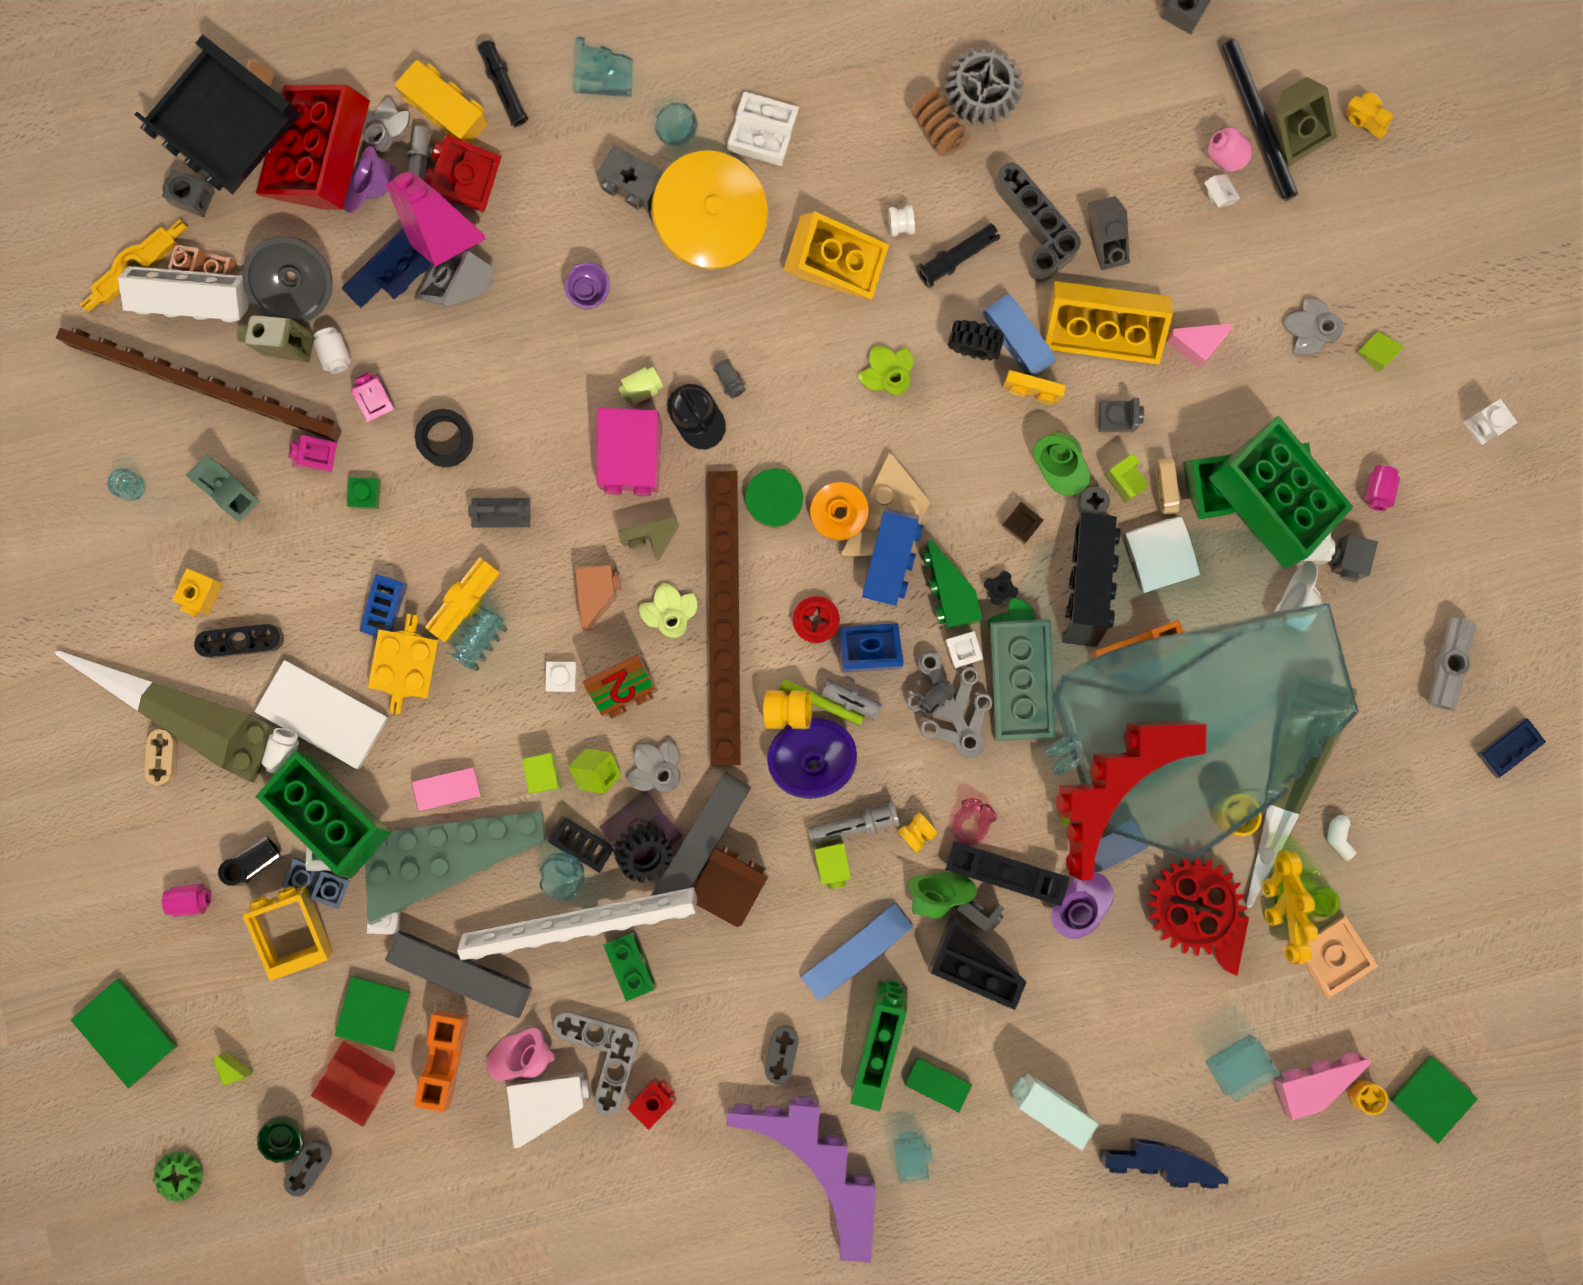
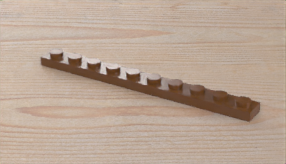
[55,327,341,442]
[708,471,741,766]

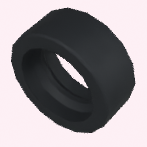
[414,409,474,468]

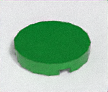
[745,468,804,528]

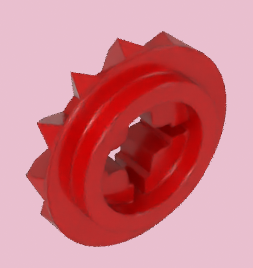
[793,596,840,643]

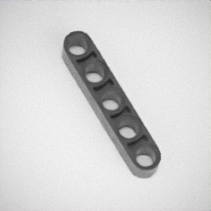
[651,772,751,896]
[385,931,532,1018]

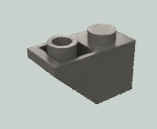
[1088,196,1130,270]

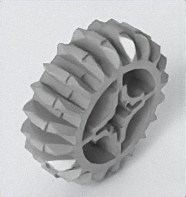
[945,45,1023,126]

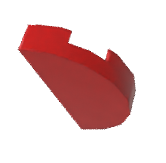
[1211,916,1249,976]

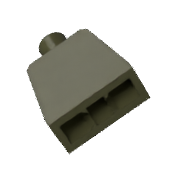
[236,315,314,363]

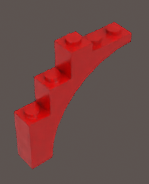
[1056,720,1207,881]

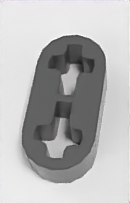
[765,1025,798,1084]
[284,1140,332,1196]

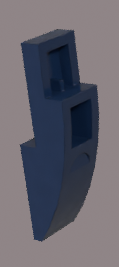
[1100,1138,1228,1189]

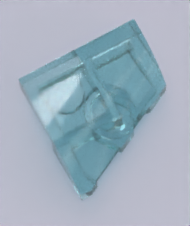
[574,36,633,97]

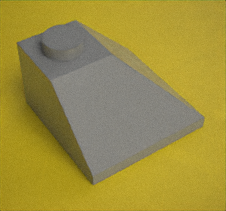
[415,251,495,306]

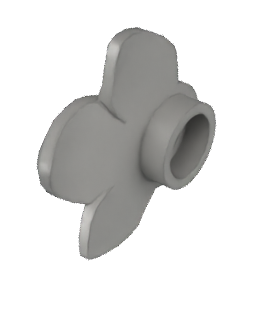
[362,97,410,153]
[1283,299,1343,355]
[626,740,680,792]

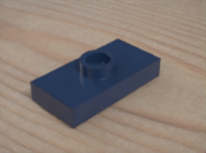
[1477,718,1546,778]

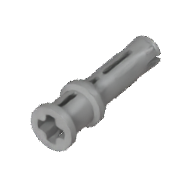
[808,801,900,846]

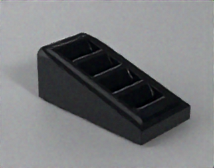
[547,815,615,873]

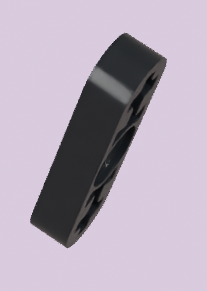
[194,624,284,658]

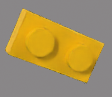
[1003,370,1066,405]

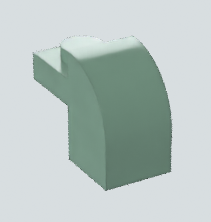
[186,454,260,522]

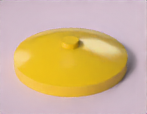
[651,150,768,270]

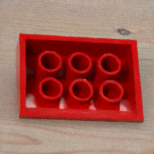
[256,84,370,210]

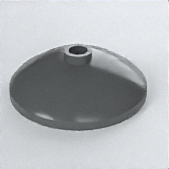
[242,236,333,324]

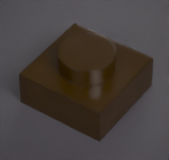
[1001,502,1044,545]

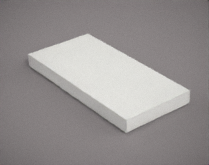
[254,660,389,769]

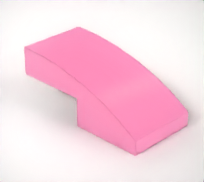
[411,767,480,812]

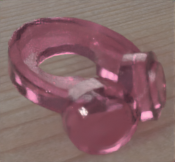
[952,798,997,845]

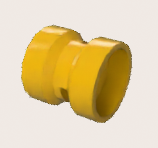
[897,812,938,854]
[1348,1080,1388,1115]

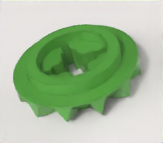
[152,1151,203,1202]

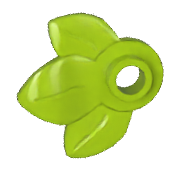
[858,346,914,396]

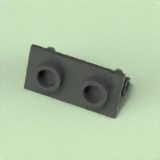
[468,498,531,528]

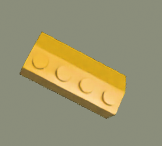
[1045,281,1173,365]

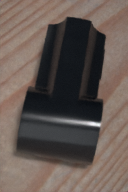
[218,836,282,886]

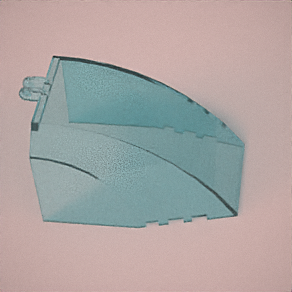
[1045,603,1359,860]

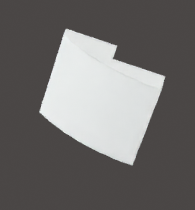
[727,92,799,166]
[1124,515,1200,593]

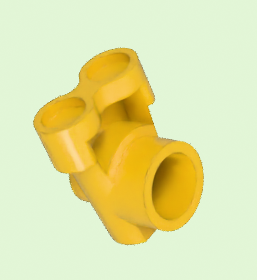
[1345,92,1395,140]

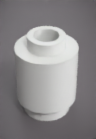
[313,327,351,374]
[262,728,299,774]

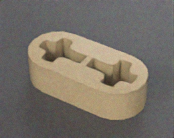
[1155,458,1179,514]
[144,729,178,786]

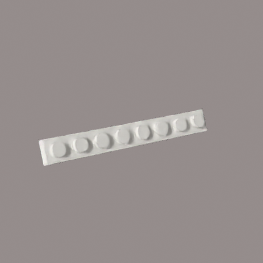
[457,887,697,960]

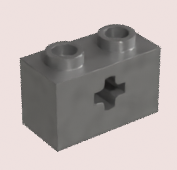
[597,145,664,211]

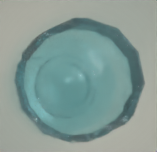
[655,103,698,148]
[539,852,585,901]

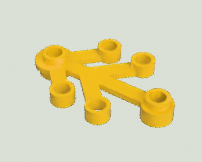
[1261,850,1318,965]

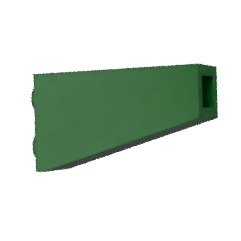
[850,980,908,1112]

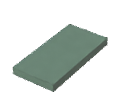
[990,619,1055,741]

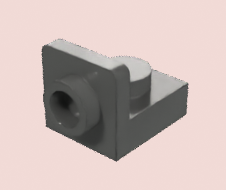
[1099,398,1144,432]
[954,900,1004,932]

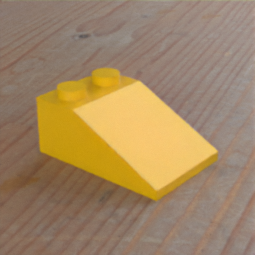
[783,212,889,300]

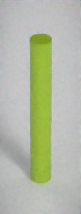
[779,678,865,726]

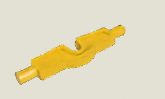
[79,219,188,313]

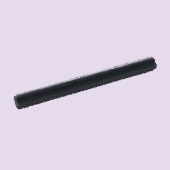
[1221,39,1298,201]

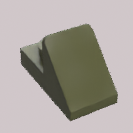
[618,516,679,561]

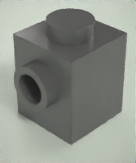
[1331,534,1378,582]

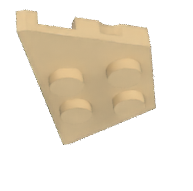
[841,453,930,558]

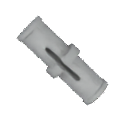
[821,679,882,721]

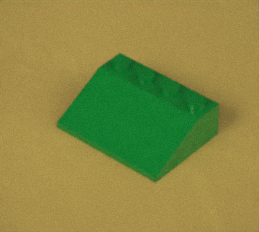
[1208,415,1353,569]

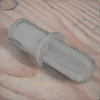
[407,126,431,180]

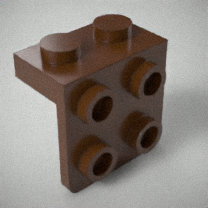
[694,845,769,927]

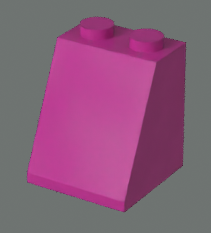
[385,171,486,266]
[597,408,662,496]

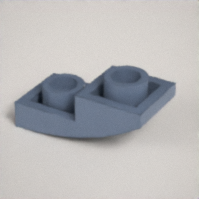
[1094,819,1148,872]
[282,857,350,909]

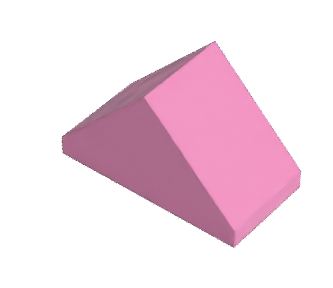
[1167,324,1232,368]

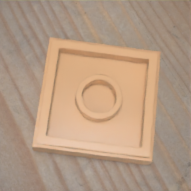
[1303,914,1379,999]

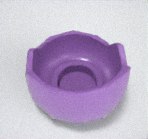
[564,262,610,310]

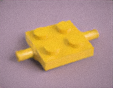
[368,613,439,715]

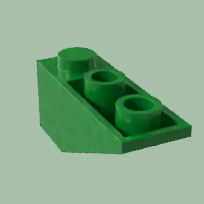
[922,540,983,630]

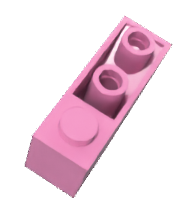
[1274,1052,1371,1120]

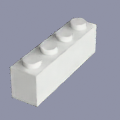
[118,266,249,322]

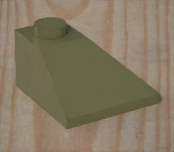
[1275,77,1337,166]

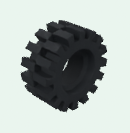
[948,320,1005,361]
[613,823,673,883]

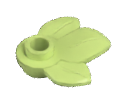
[639,583,698,639]

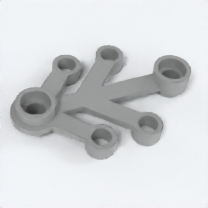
[907,651,992,758]

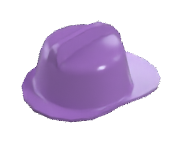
[344,146,396,213]
[1051,872,1114,939]

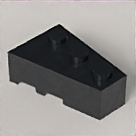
[928,915,1027,1010]

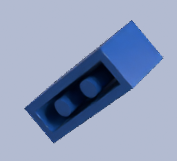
[862,507,923,606]

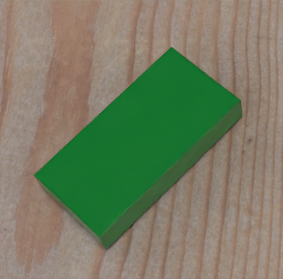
[904,1056,972,1113]

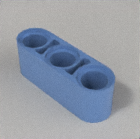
[983,294,1056,377]

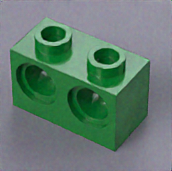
[603,931,657,1002]

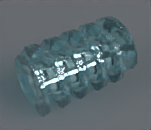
[446,603,508,671]

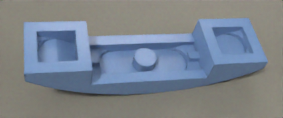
[800,903,913,1001]

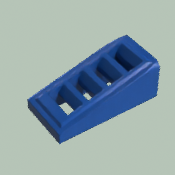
[360,574,408,637]

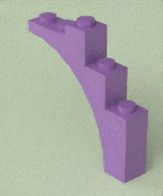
[726,1096,876,1262]

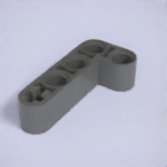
[995,163,1081,281]

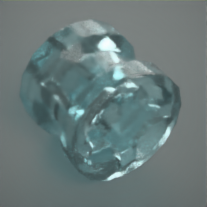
[107,468,146,501]

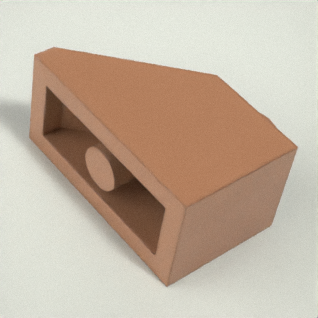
[575,565,621,630]

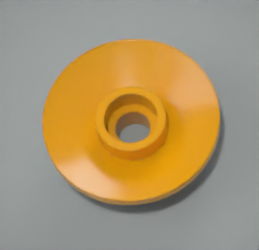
[810,482,869,541]

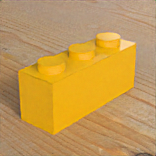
[394,59,488,144]

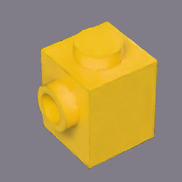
[172,568,223,617]

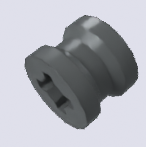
[1077,486,1110,515]

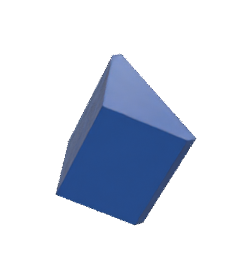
[839,623,904,673]

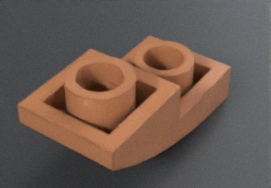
[167,244,237,275]

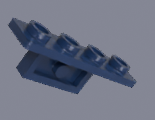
[342,228,431,308]

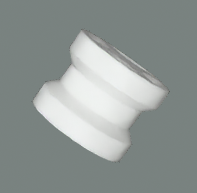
[888,205,915,237]

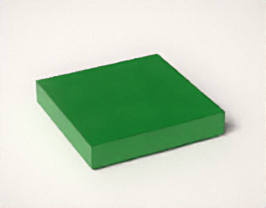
[334,976,411,1052]
[1390,1056,1478,1144]

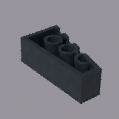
[1062,512,1121,647]

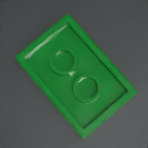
[70,978,178,1088]

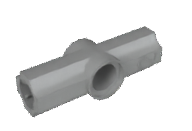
[1427,617,1477,710]

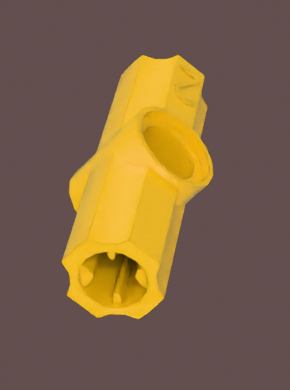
[425,557,501,643]

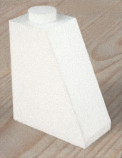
[507,1072,591,1148]

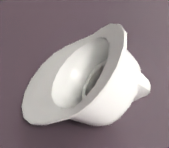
[1273,562,1322,630]

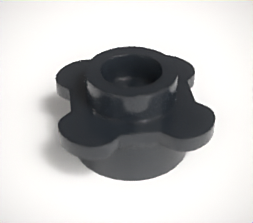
[984,571,1018,605]

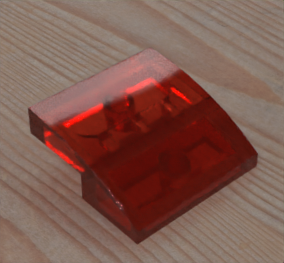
[311,1041,396,1128]

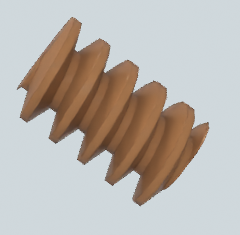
[912,87,971,156]

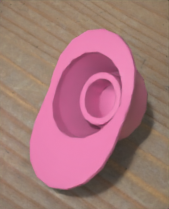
[487,1028,555,1081]

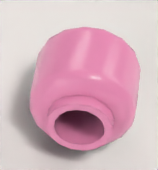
[1208,127,1252,172]

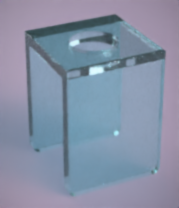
[1206,1035,1281,1101]

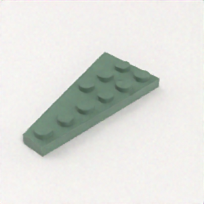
[365,811,546,925]

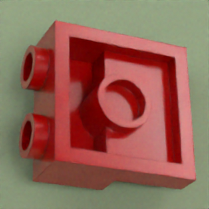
[423,134,502,213]

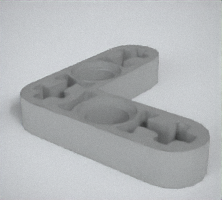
[553,1011,639,1116]

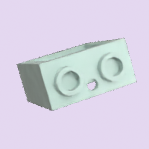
[1011,1073,1099,1150]

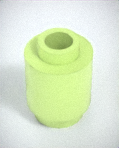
[618,367,664,406]

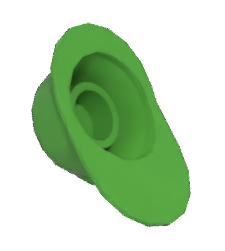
[1033,430,1090,496]
[908,872,977,919]

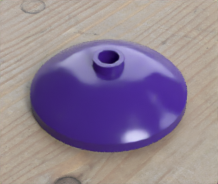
[767,718,857,799]

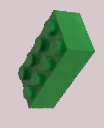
[255,750,392,878]

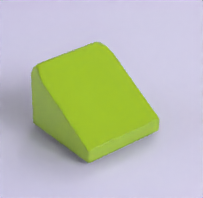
[1357,331,1404,372]
[213,1052,253,1086]

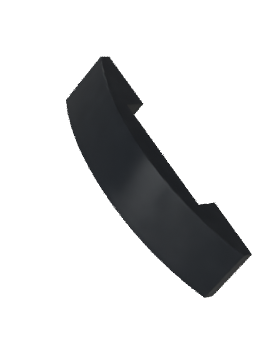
[945,841,1070,906]

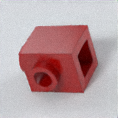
[627,1077,677,1130]

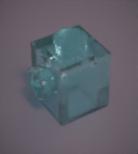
[893,1132,933,1182]

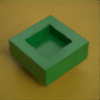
[347,477,381,509]

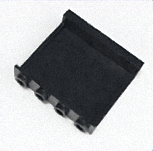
[134,34,300,195]

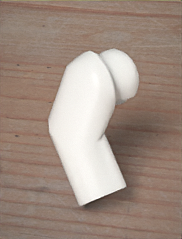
[1327,815,1357,861]

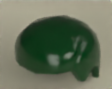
[256,1116,304,1163]

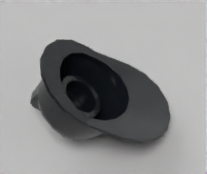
[667,384,726,450]

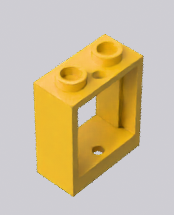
[242,886,333,981]

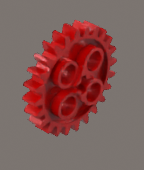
[1146,857,1247,956]

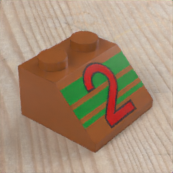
[582,655,657,719]

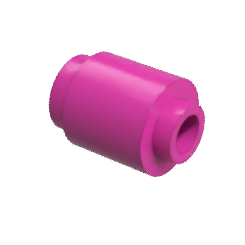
[1364,465,1400,511]
[162,884,211,917]

